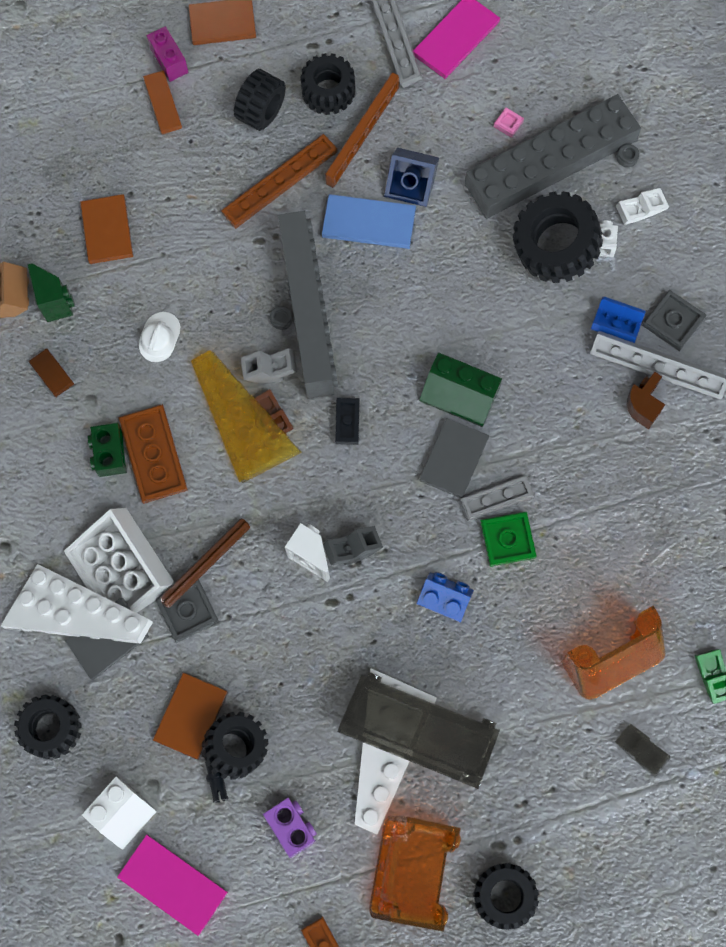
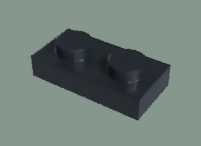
[335,398,360,445]

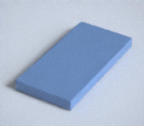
[322,194,416,249]

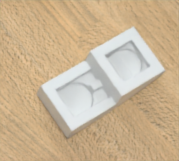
[616,188,669,225]

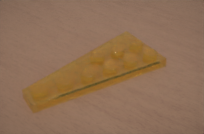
[191,350,302,483]

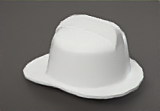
[139,312,181,362]

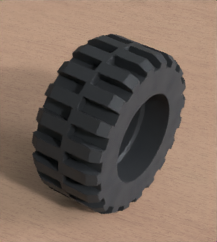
[513,191,603,283]

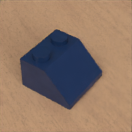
[384,148,439,207]

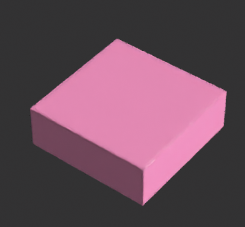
[494,108,524,138]

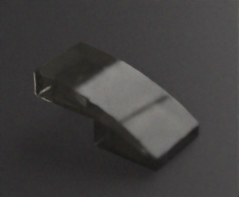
[615,723,670,777]

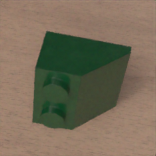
[27,263,75,322]

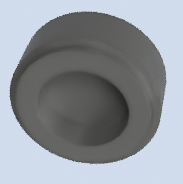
[616,144,640,167]
[270,306,293,330]

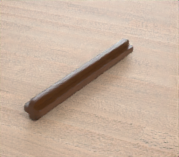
[160,518,250,608]

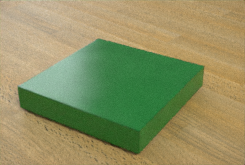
[480,512,537,567]

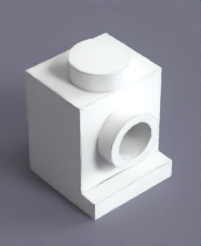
[599,220,618,257]

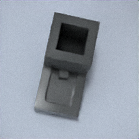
[323,526,383,566]

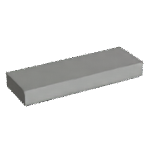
[460,475,534,522]

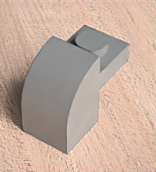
[241,348,297,384]

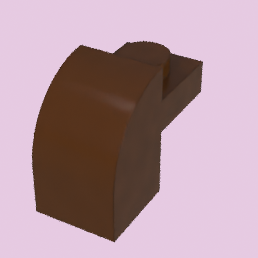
[627,372,665,429]

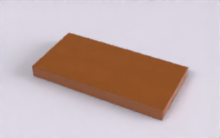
[118,404,188,504]

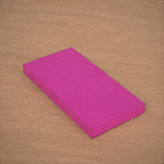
[413,0,500,79]
[117,835,228,936]

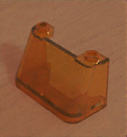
[561,606,666,700]
[369,815,461,932]

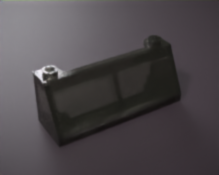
[337,672,500,789]

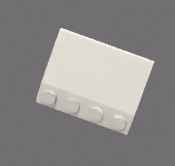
[64,508,174,613]

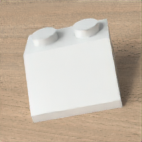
[285,523,330,582]
[82,777,157,850]

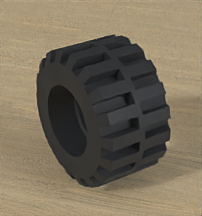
[300,53,355,115]
[234,69,286,131]
[14,694,82,759]
[201,712,268,780]
[473,863,539,930]

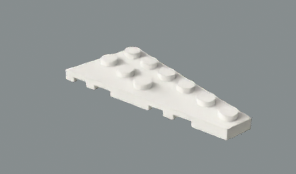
[1,564,153,644]
[355,668,437,835]

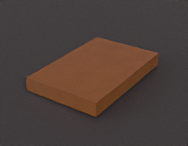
[189,0,256,45]
[80,194,134,264]
[153,673,228,760]

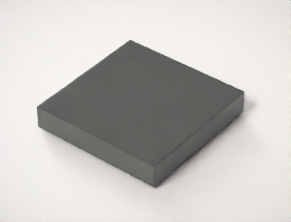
[642,289,707,352]
[156,579,219,643]

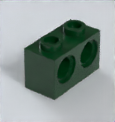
[88,423,127,477]

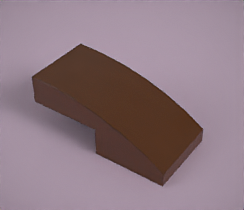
[28,348,74,397]
[250,389,294,440]

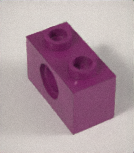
[146,26,189,82]

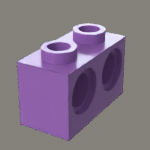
[263,798,317,858]

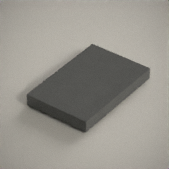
[419,418,489,498]
[66,598,149,680]

